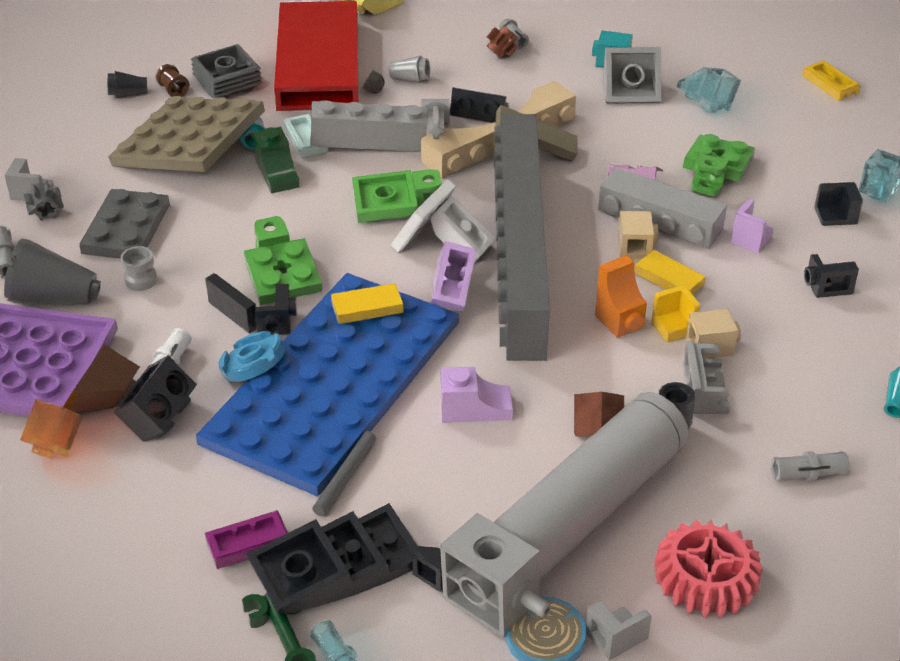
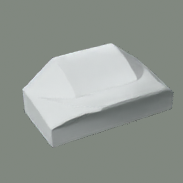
[430,195,496,262]

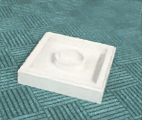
[390,179,456,252]

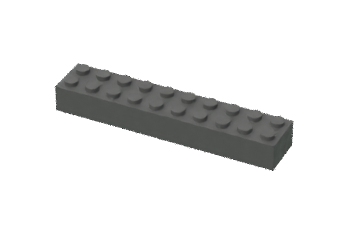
[494,114,550,361]

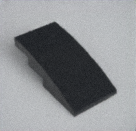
[246,503,418,615]

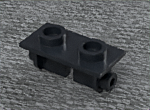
[450,87,509,123]

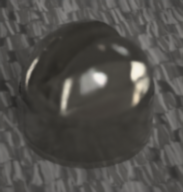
[362,69,385,94]

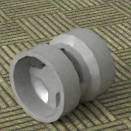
[121,246,157,291]

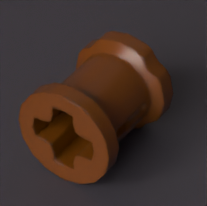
[155,64,190,97]

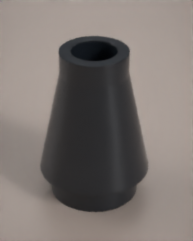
[107,71,147,98]

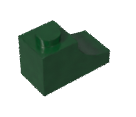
[253,127,300,194]

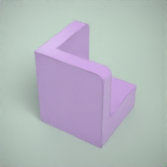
[731,199,774,253]

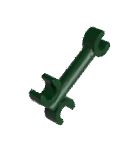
[242,593,316,661]

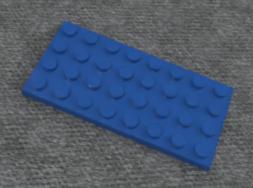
[196,273,459,497]

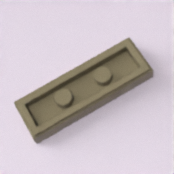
[496,105,578,161]

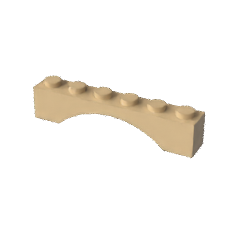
[421,81,576,178]

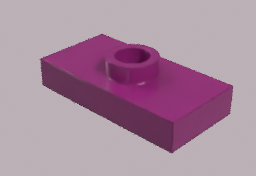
[204,510,288,569]

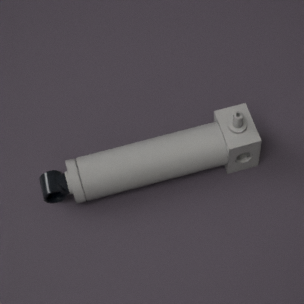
[440,382,695,638]

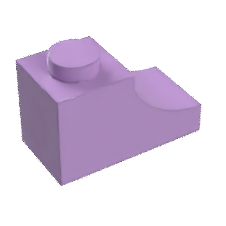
[430,241,477,312]
[440,367,513,423]

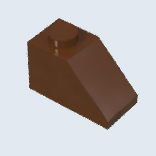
[61,344,140,413]

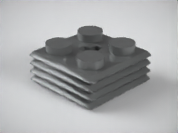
[190,44,262,99]

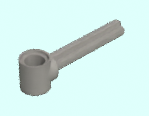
[421,99,450,139]

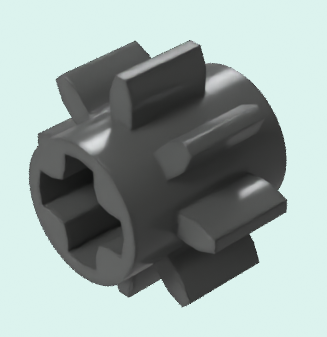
[24,181,64,220]

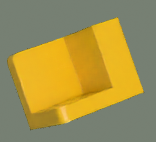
[651,284,700,343]

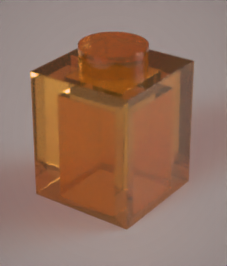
[20,399,83,459]

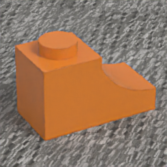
[595,255,647,338]

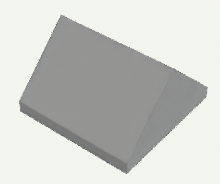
[602,47,661,103]

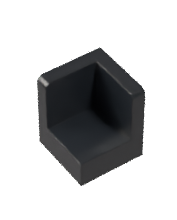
[814,182,863,226]

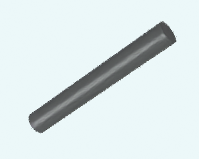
[312,431,376,516]

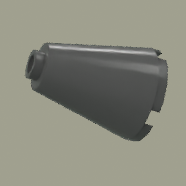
[4,238,101,304]

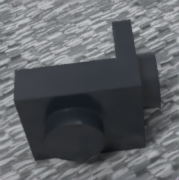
[255,284,297,335]

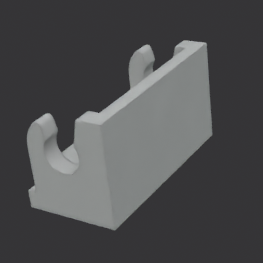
[683,341,730,414]

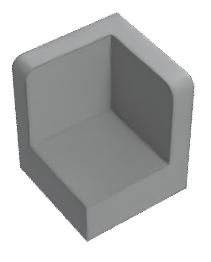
[4,158,54,201]
[586,600,652,660]

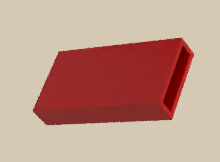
[274,1,359,111]

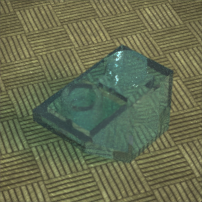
[677,67,741,113]
[859,149,900,202]

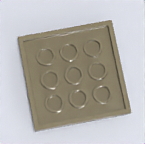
[108,96,265,172]

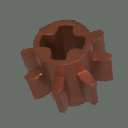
[486,25,518,58]

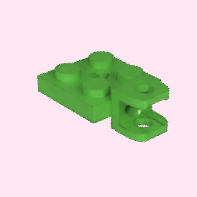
[683,134,755,196]
[352,169,442,223]
[244,216,322,305]

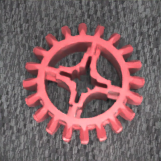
[654,519,762,619]

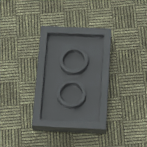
[79,189,170,259]

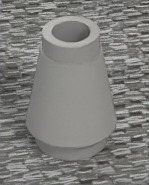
[389,55,430,83]

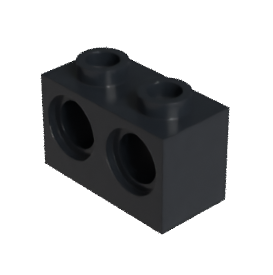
[113,355,197,442]

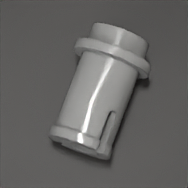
[499,19,529,49]

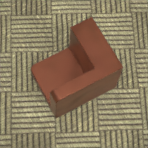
[574,391,624,437]

